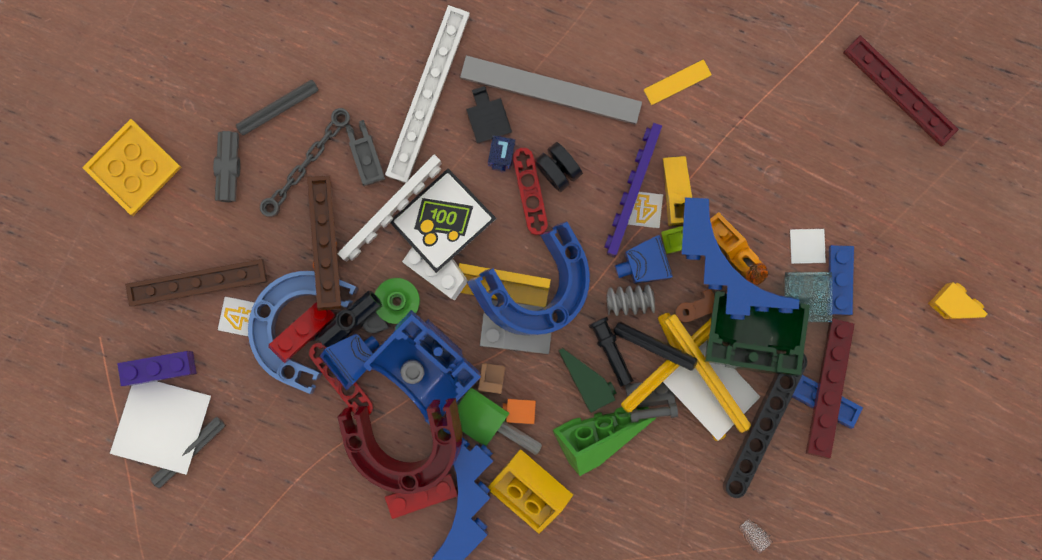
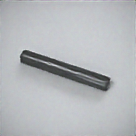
[236,80,318,135]
[151,417,225,488]

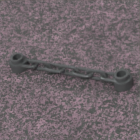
[260,108,351,217]

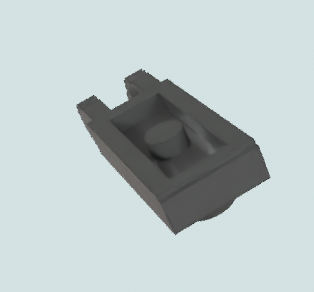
[345,120,386,187]

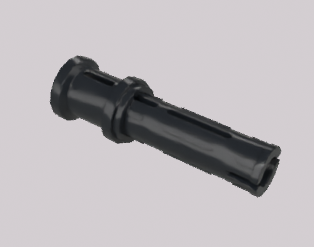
[588,317,634,387]

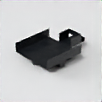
[466,86,512,143]

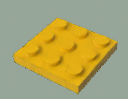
[82,119,182,216]

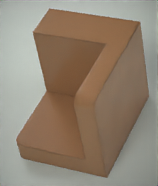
[478,363,505,394]

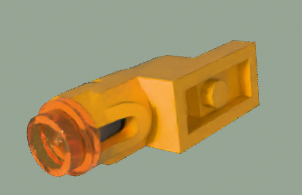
[710,212,768,285]

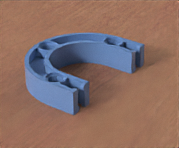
[248,271,358,394]

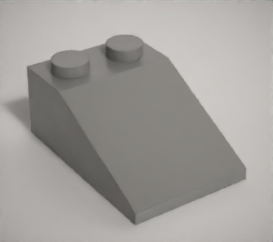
[480,300,554,354]

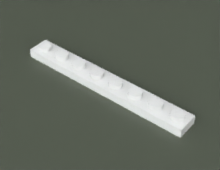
[385,5,470,183]

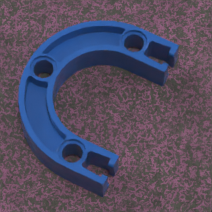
[467,222,590,336]

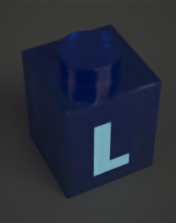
[488,135,516,172]

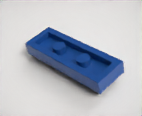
[828,245,854,315]
[792,375,863,429]

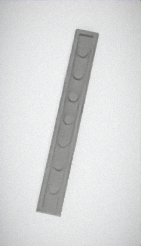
[460,55,642,125]

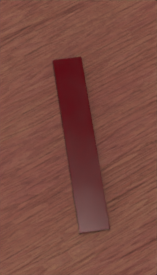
[843,35,959,147]

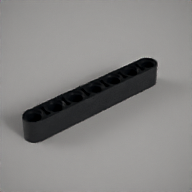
[723,354,808,498]

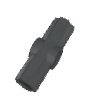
[213,131,241,202]

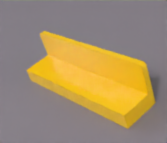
[459,263,551,307]

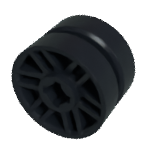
[534,142,583,193]

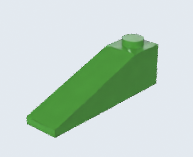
[553,407,656,476]

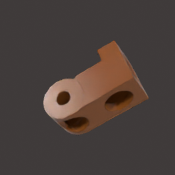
[674,289,715,323]

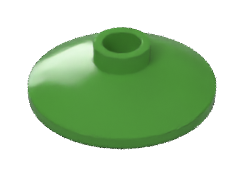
[375,278,420,324]

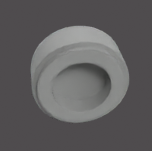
[400,360,424,384]

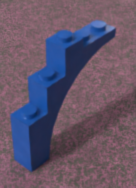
[682,197,799,320]
[431,428,494,560]

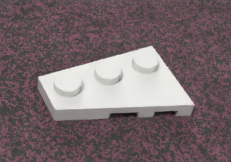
[402,247,468,300]

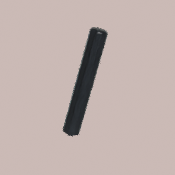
[614,322,697,371]

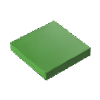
[457,388,509,446]

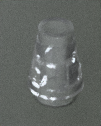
[739,518,773,554]

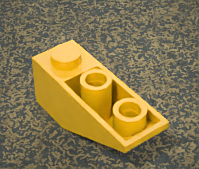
[663,156,692,226]

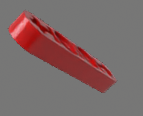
[513,148,548,236]
[309,343,374,415]

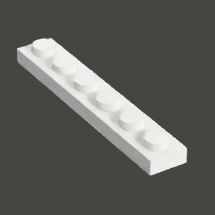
[337,155,442,262]

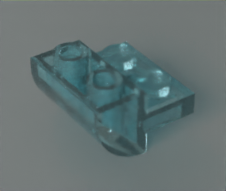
[785,272,832,322]

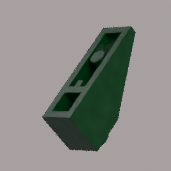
[558,348,617,413]

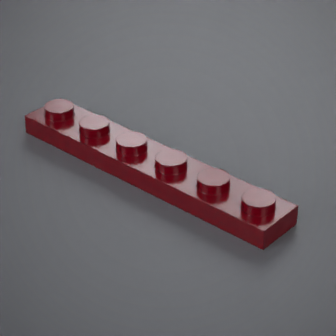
[805,318,855,459]

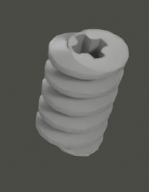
[606,284,655,317]

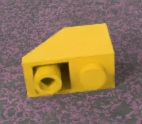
[928,282,988,319]

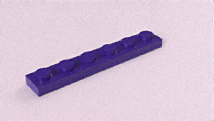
[604,123,662,257]

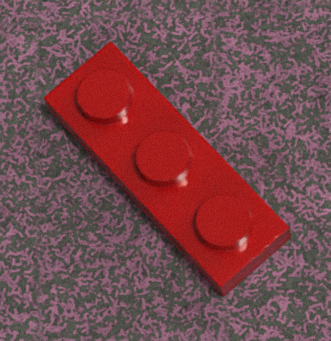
[268,302,336,363]
[385,473,458,519]

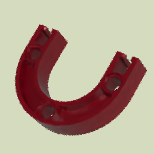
[337,398,462,494]

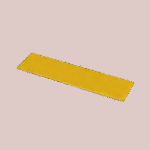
[644,60,712,105]

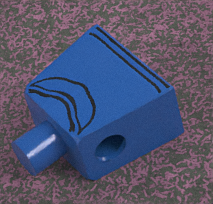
[615,235,673,284]
[320,334,379,390]

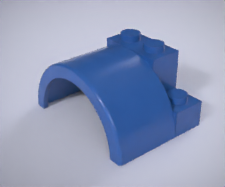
[363,310,481,425]

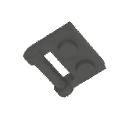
[625,382,678,423]

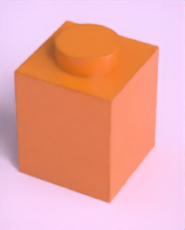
[503,399,536,424]

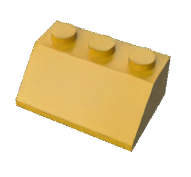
[488,449,573,534]

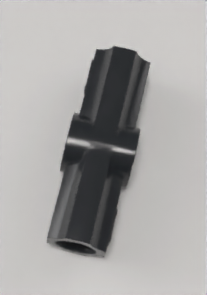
[318,291,383,347]

